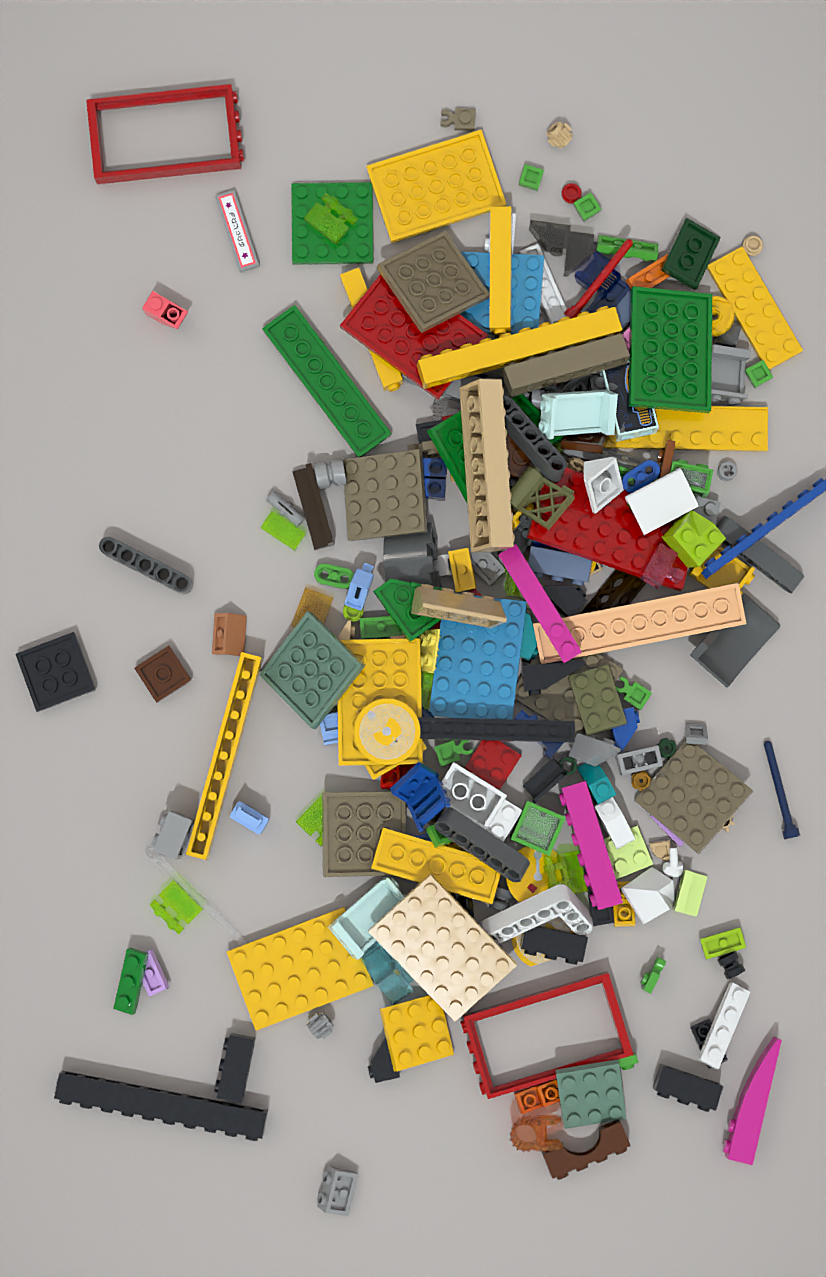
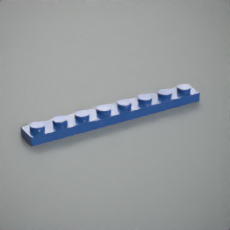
[701,478,826,579]

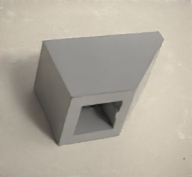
[569,733,621,767]

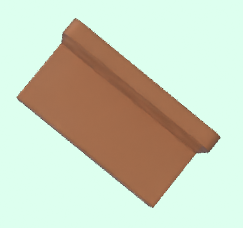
[212,613,246,656]

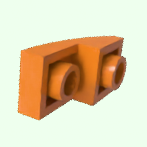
[514,1079,560,1114]

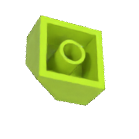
[662,510,726,568]

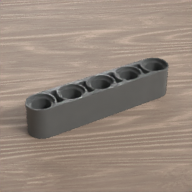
[503,396,567,482]
[716,516,804,593]
[99,537,193,594]
[435,807,530,882]

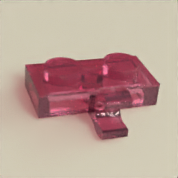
[640,543,685,589]

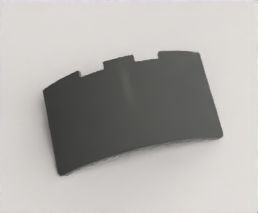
[383,522,442,588]
[690,593,781,688]

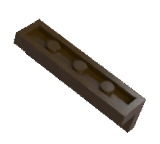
[292,463,334,550]
[580,569,648,614]

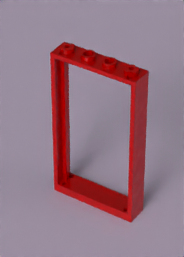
[86,84,244,185]
[460,971,633,1099]

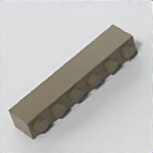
[503,333,630,397]

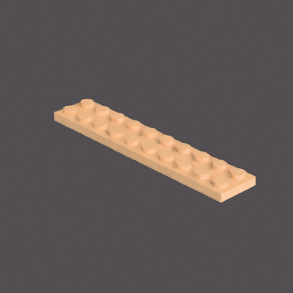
[533,583,746,664]

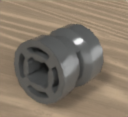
[489,887,513,911]

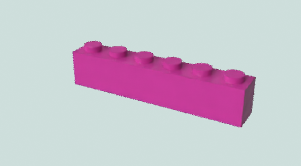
[558,781,623,910]

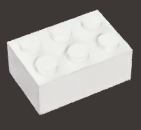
[442,762,507,830]

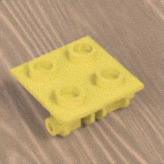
[419,629,441,673]

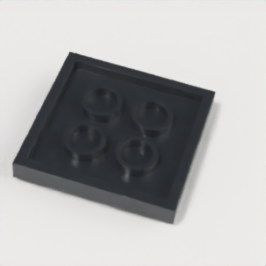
[15,632,96,712]

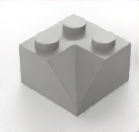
[151,811,195,860]

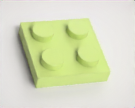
[604,826,653,879]

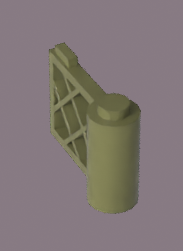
[510,466,575,530]

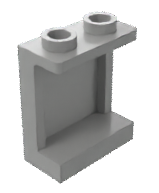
[711,345,751,404]

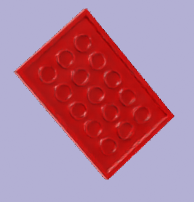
[340,274,488,400]

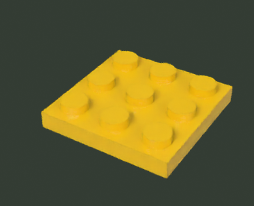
[379,995,454,1072]

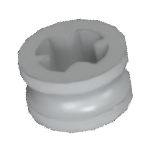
[717,462,737,482]

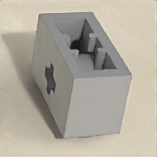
[615,746,663,775]

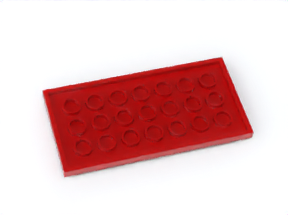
[527,467,688,592]

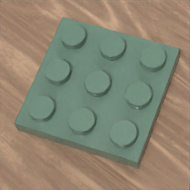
[555,1059,627,1129]

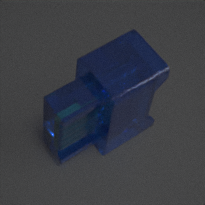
[574,250,621,296]

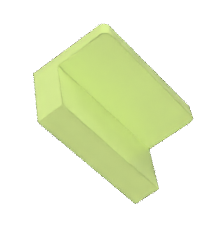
[672,870,707,916]

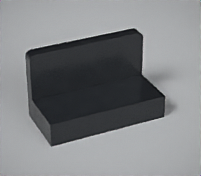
[523,757,567,804]

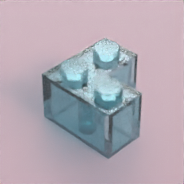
[360,943,414,1005]

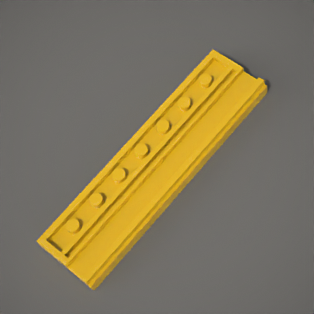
[604,406,768,452]

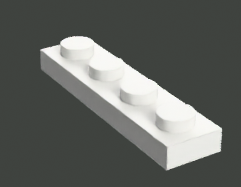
[697,982,750,1069]

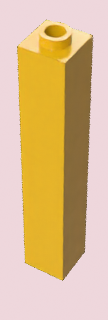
[489,206,512,336]
[340,268,403,392]

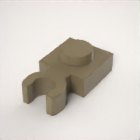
[440,108,476,131]
[407,441,439,456]

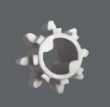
[307,1011,334,1039]

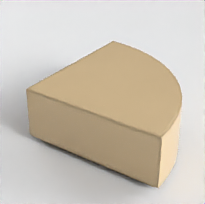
[648,840,671,861]

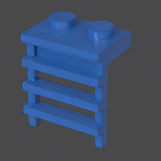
[390,762,451,832]

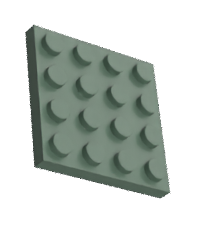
[259,611,366,729]

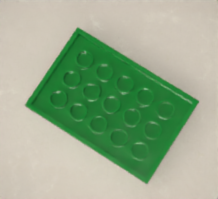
[629,286,712,414]

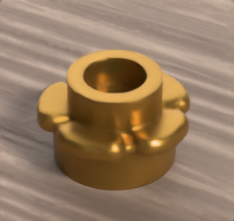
[631,771,651,791]

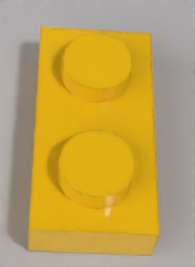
[448,548,477,592]

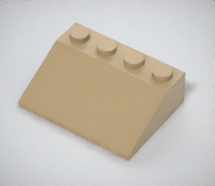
[411,584,507,628]

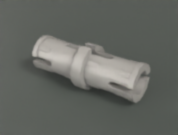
[266,491,305,527]

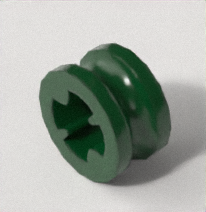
[559,757,577,776]

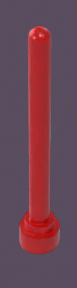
[563,239,633,319]

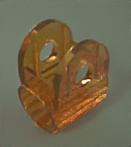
[509,1115,563,1152]

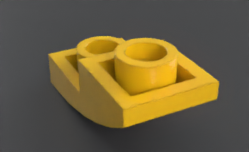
[613,881,636,927]

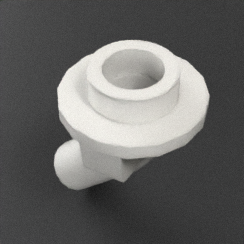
[662,848,683,878]

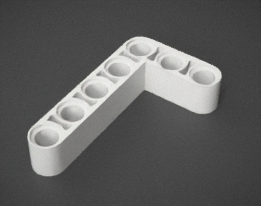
[479,884,593,944]

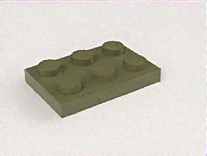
[568,665,627,736]

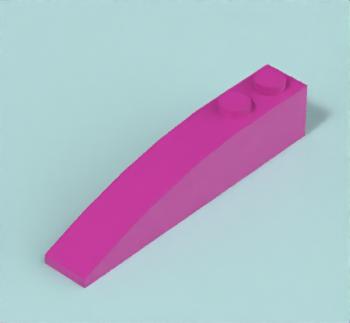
[498,544,582,663]
[723,1037,782,1166]

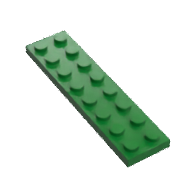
[262,305,392,457]

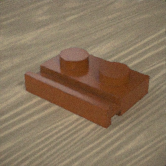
[654,440,676,481]

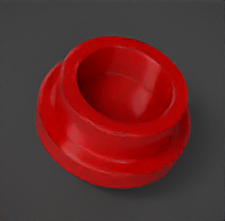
[561,183,582,204]

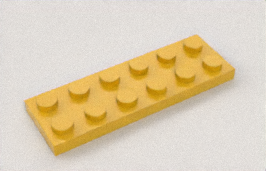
[707,246,803,370]
[371,828,501,904]

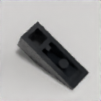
[521,660,585,695]

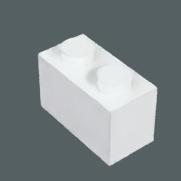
[486,800,523,842]

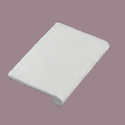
[625,468,699,535]

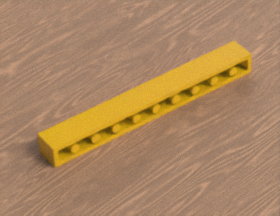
[417,306,622,389]
[186,652,263,860]

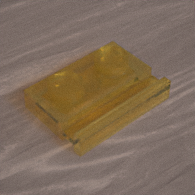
[291,588,334,628]

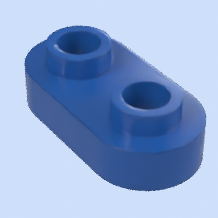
[621,460,660,493]

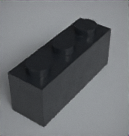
[520,926,588,965]
[214,1033,256,1103]
[653,1064,723,1112]

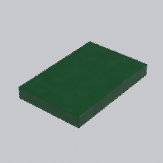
[661,218,721,290]

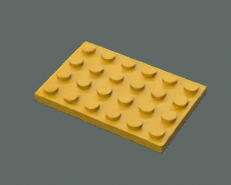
[366,130,507,243]
[338,638,423,766]
[227,906,374,1031]

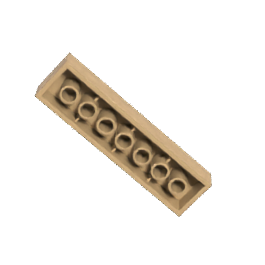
[459,379,515,553]

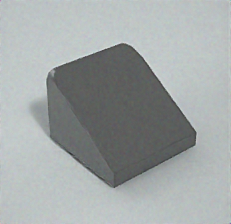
[715,325,741,348]

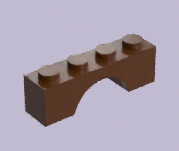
[541,1120,631,1180]

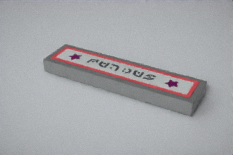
[215,190,259,273]

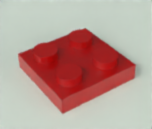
[465,741,522,790]

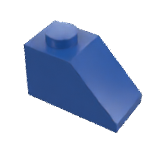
[610,707,640,753]

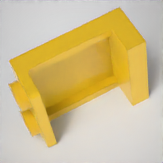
[689,544,755,595]

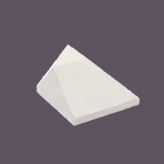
[584,457,624,514]
[620,867,675,924]

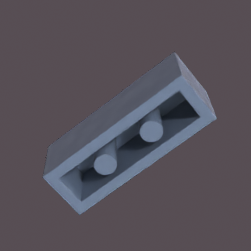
[528,546,593,586]

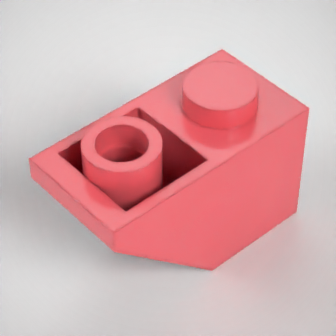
[142,291,188,330]

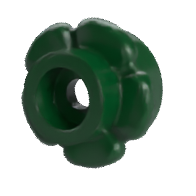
[656,738,676,758]

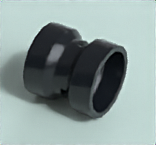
[717,951,745,979]

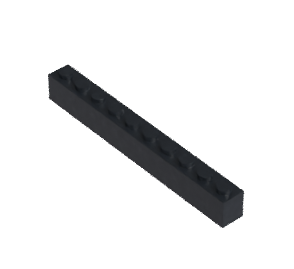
[54,1071,268,1141]

